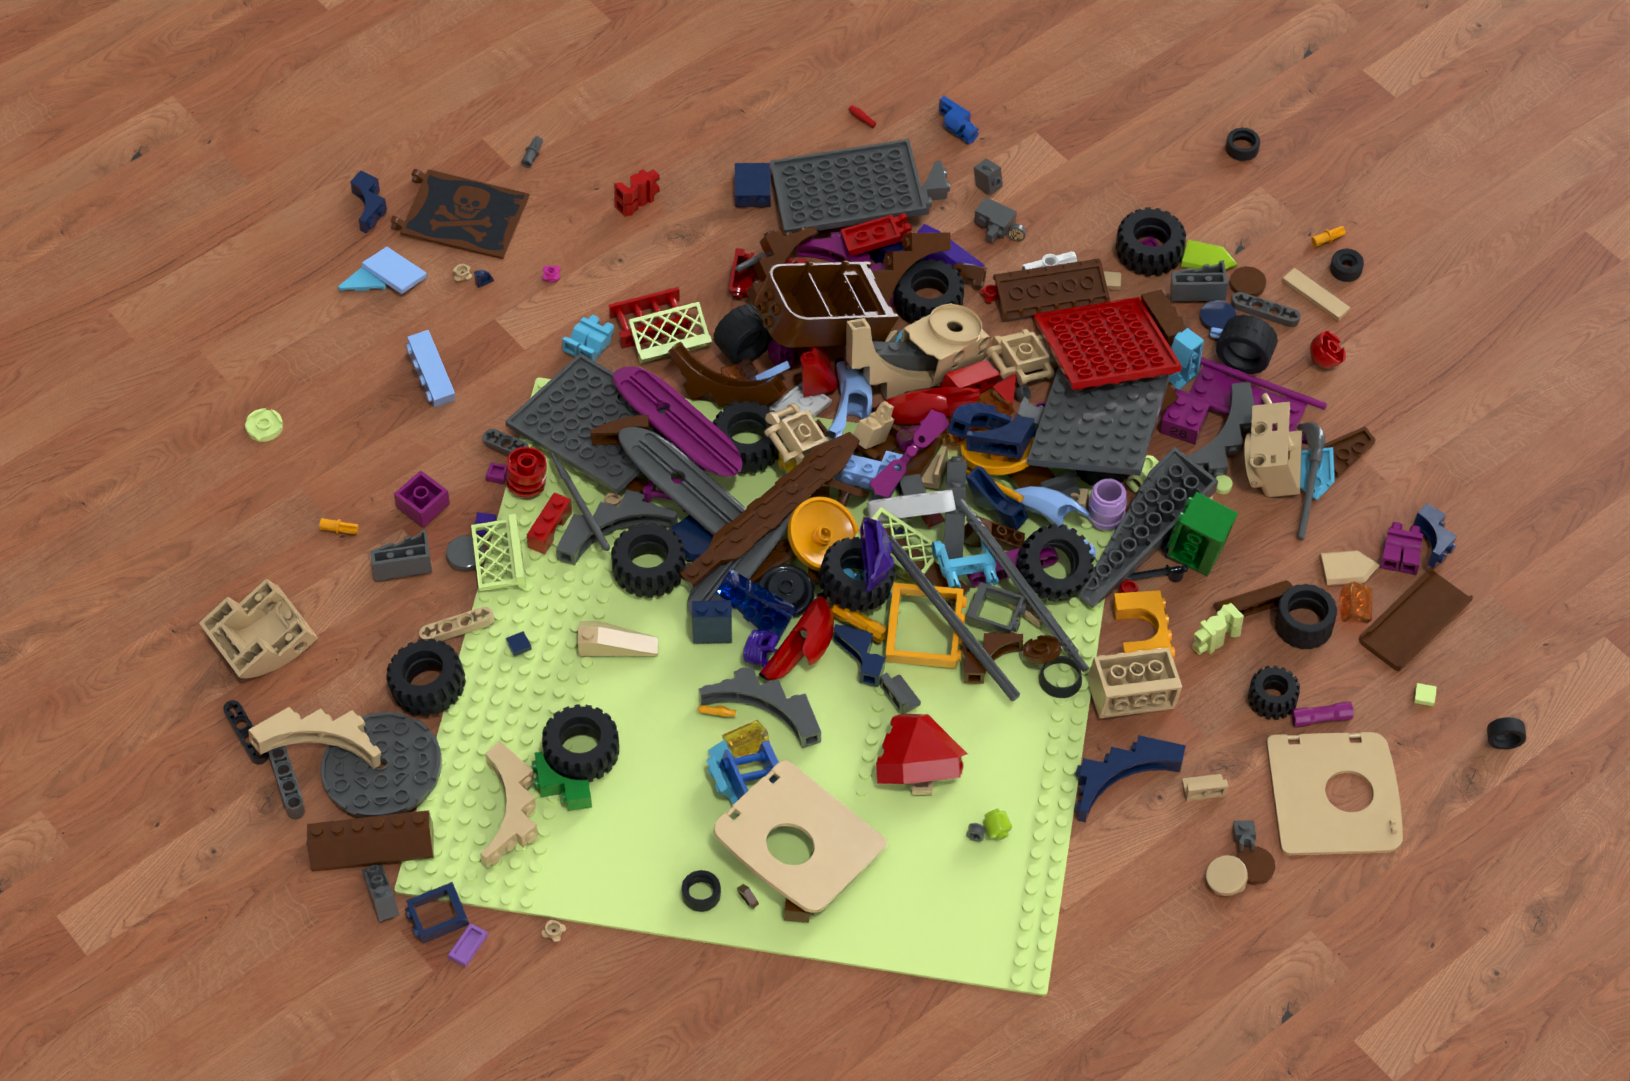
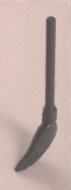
[1297,422,1325,540]

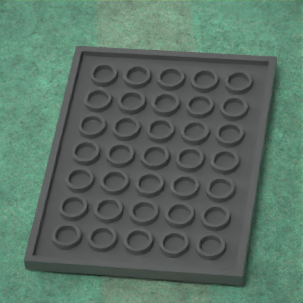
[770,139,927,233]
[505,353,671,494]
[1027,367,1171,476]

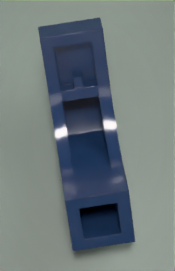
[947,403,1012,439]

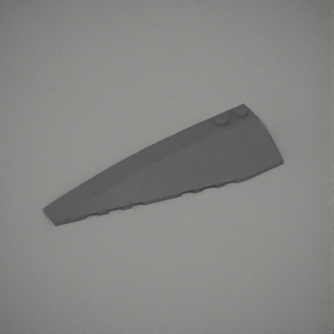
[1078,447,1218,608]

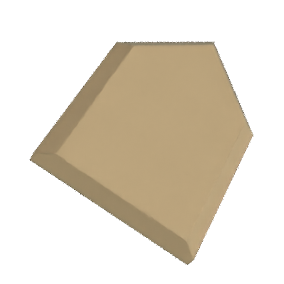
[1320,550,1380,586]

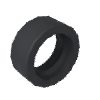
[1226,127,1260,161]
[1487,717,1526,750]
[681,870,721,912]

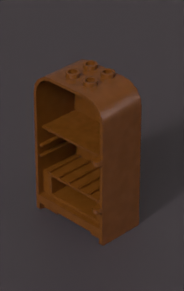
[754,260,899,348]

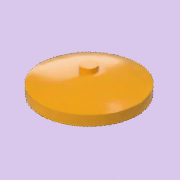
[961,428,1034,475]
[787,497,859,571]

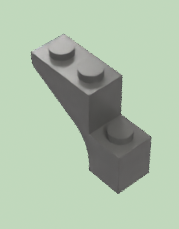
[908,161,950,217]

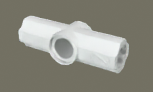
[1022,251,1078,270]

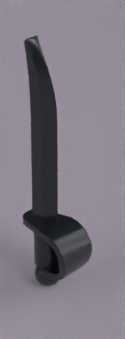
[1127,565,1188,582]

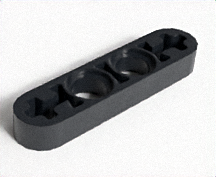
[223,700,268,765]

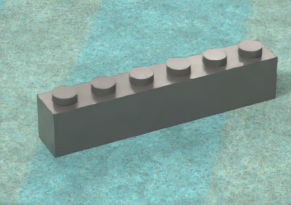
[843,341,954,372]

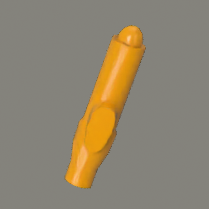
[697,705,736,717]

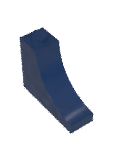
[966,416,1035,459]

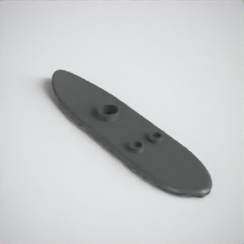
[618,427,764,537]
[688,510,794,615]

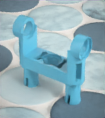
[932,539,999,589]

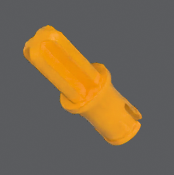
[1311,226,1346,248]
[319,518,359,534]

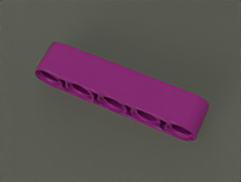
[966,547,1059,586]

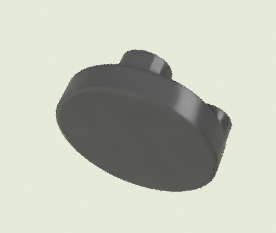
[446,535,485,571]

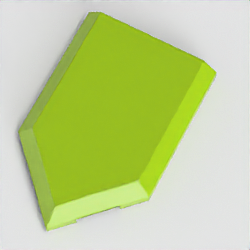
[1181,239,1238,270]

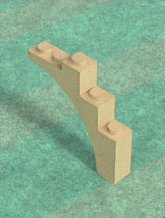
[846,318,939,400]
[248,707,381,769]
[480,741,538,868]

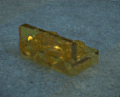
[722,720,770,758]

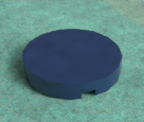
[1200,300,1236,331]

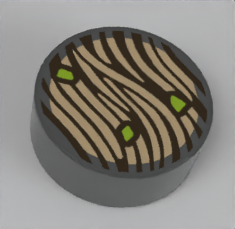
[1007,224,1026,242]

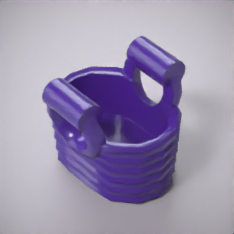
[743,630,779,667]

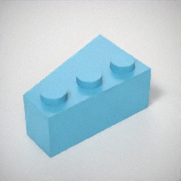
[1169,328,1204,389]

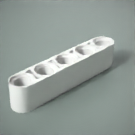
[867,490,956,521]

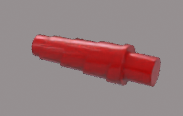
[848,105,876,128]

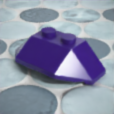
[859,517,894,591]

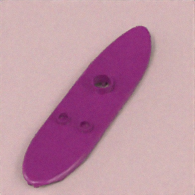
[612,366,742,476]

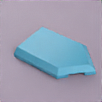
[1300,447,1335,501]

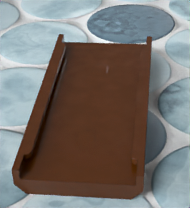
[993,258,1110,322]
[1359,567,1473,671]

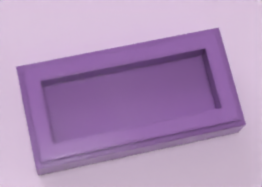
[448,923,488,968]

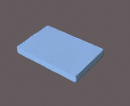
[362,247,427,294]

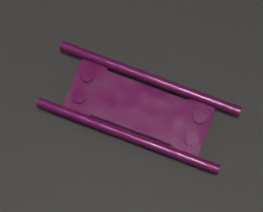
[1175,357,1327,445]

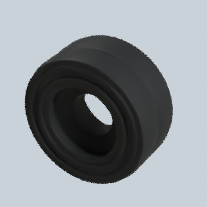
[1330,248,1364,282]

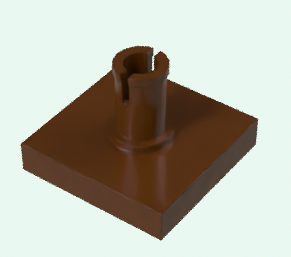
[824,479,869,507]

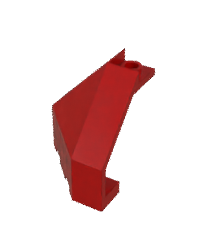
[876,714,968,784]

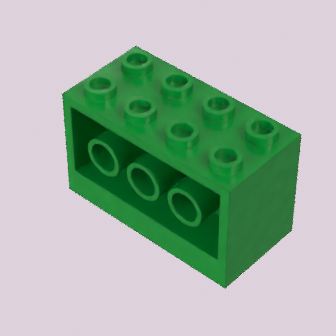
[1166,492,1238,577]

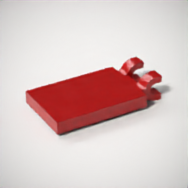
[840,213,912,256]

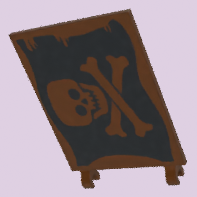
[390,169,530,259]

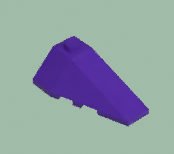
[915,224,985,267]

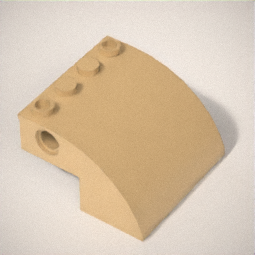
[199,579,318,678]

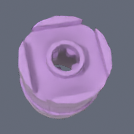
[1087,479,1127,531]

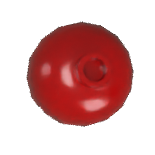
[1310,331,1346,368]

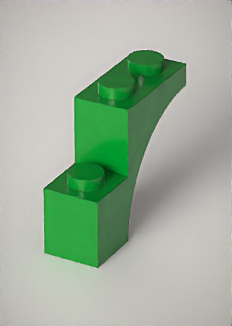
[532,751,592,811]

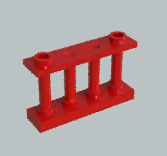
[609,287,692,349]

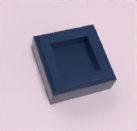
[506,631,532,656]

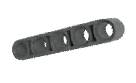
[268,746,305,819]

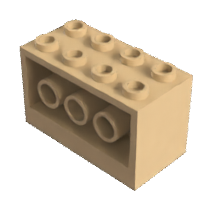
[1087,648,1182,719]

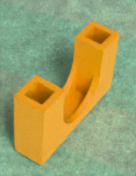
[1113,590,1175,658]

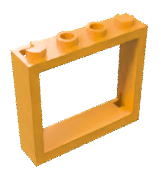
[886,582,967,669]

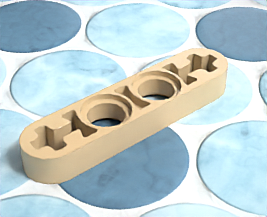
[419,607,494,642]

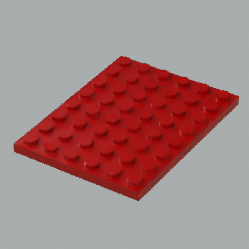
[1033,297,1182,390]

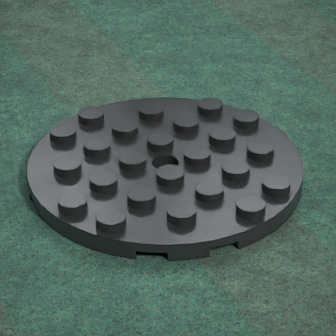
[321,712,442,818]

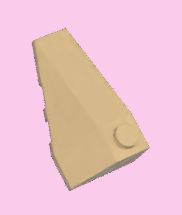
[578,621,658,656]

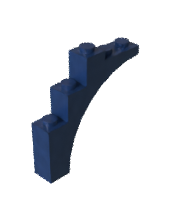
[1075,735,1186,822]

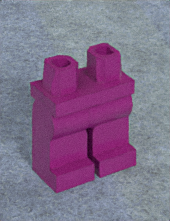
[1380,522,1423,575]

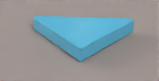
[338,267,386,292]

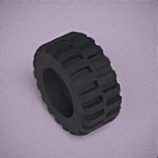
[1116,207,1186,276]
[894,259,964,324]
[713,401,783,474]
[611,523,686,598]
[1016,524,1094,601]
[818,537,896,612]
[386,639,466,716]
[542,704,620,782]

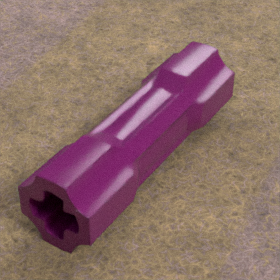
[1291,701,1354,727]

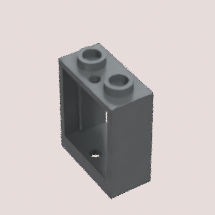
[967,582,1027,634]

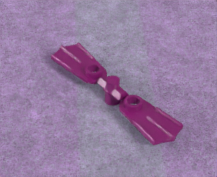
[869,409,950,498]

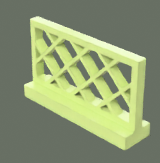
[628,302,712,364]
[855,507,937,585]
[471,514,526,591]

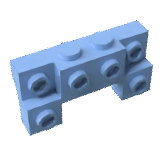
[832,438,902,495]

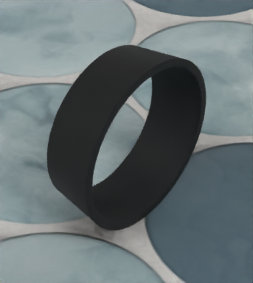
[1039,656,1082,698]

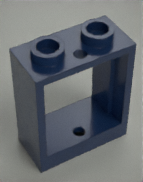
[405,882,469,943]

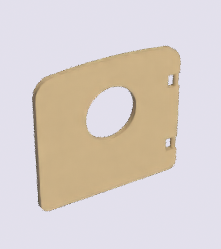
[1267,732,1403,856]
[714,760,887,913]

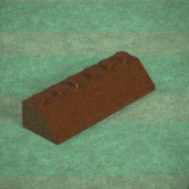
[307,810,434,872]

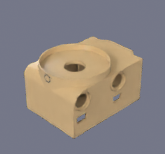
[900,303,991,387]
[1245,402,1302,497]

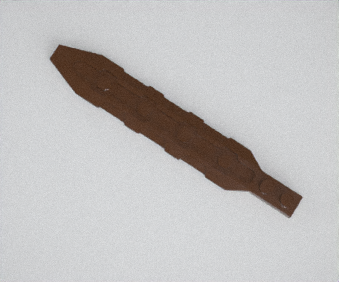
[679,432,860,589]

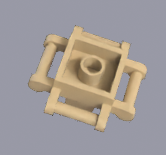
[986,329,1059,386]
[764,403,830,465]

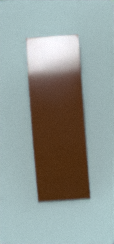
[590,415,651,445]

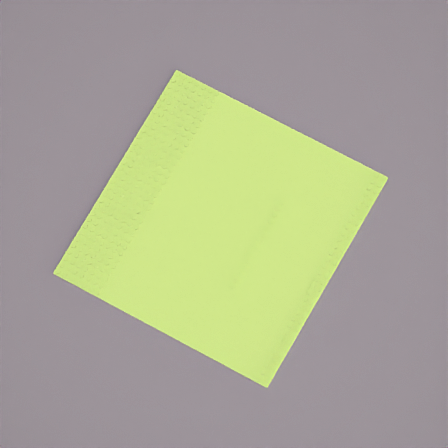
[395,378,1122,996]

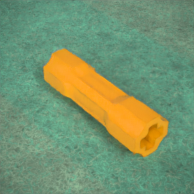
[832,603,888,643]

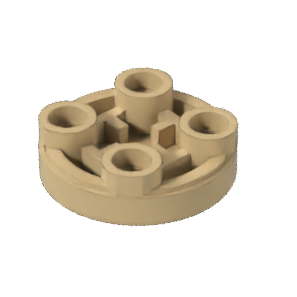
[1206,855,1248,896]

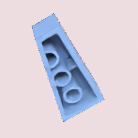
[405,330,455,408]

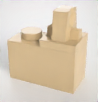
[853,401,895,449]

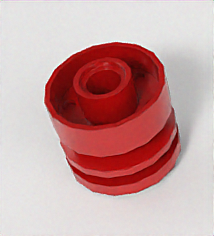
[506,447,547,498]

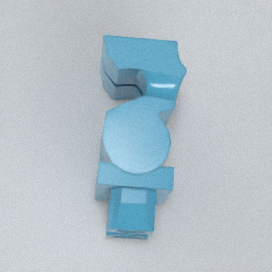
[562,315,614,362]

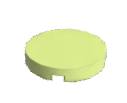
[245,408,283,442]

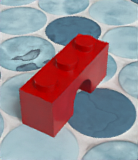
[526,492,572,555]

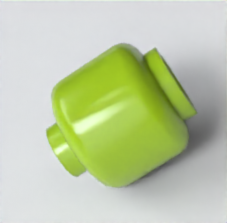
[983,808,1012,840]

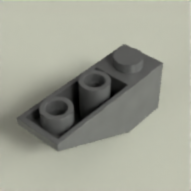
[362,864,399,921]

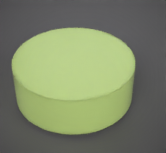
[1216,475,1233,494]

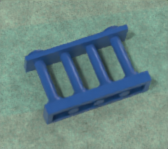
[720,741,779,800]

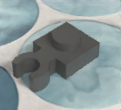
[1233,820,1256,850]

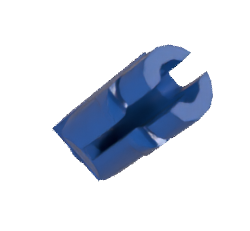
[939,96,979,144]

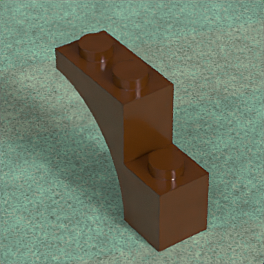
[964,632,1023,684]

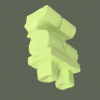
[1192,603,1244,655]

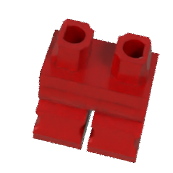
[614,169,660,217]

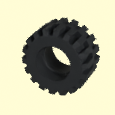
[1248,666,1300,720]

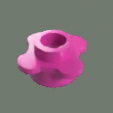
[542,265,561,283]

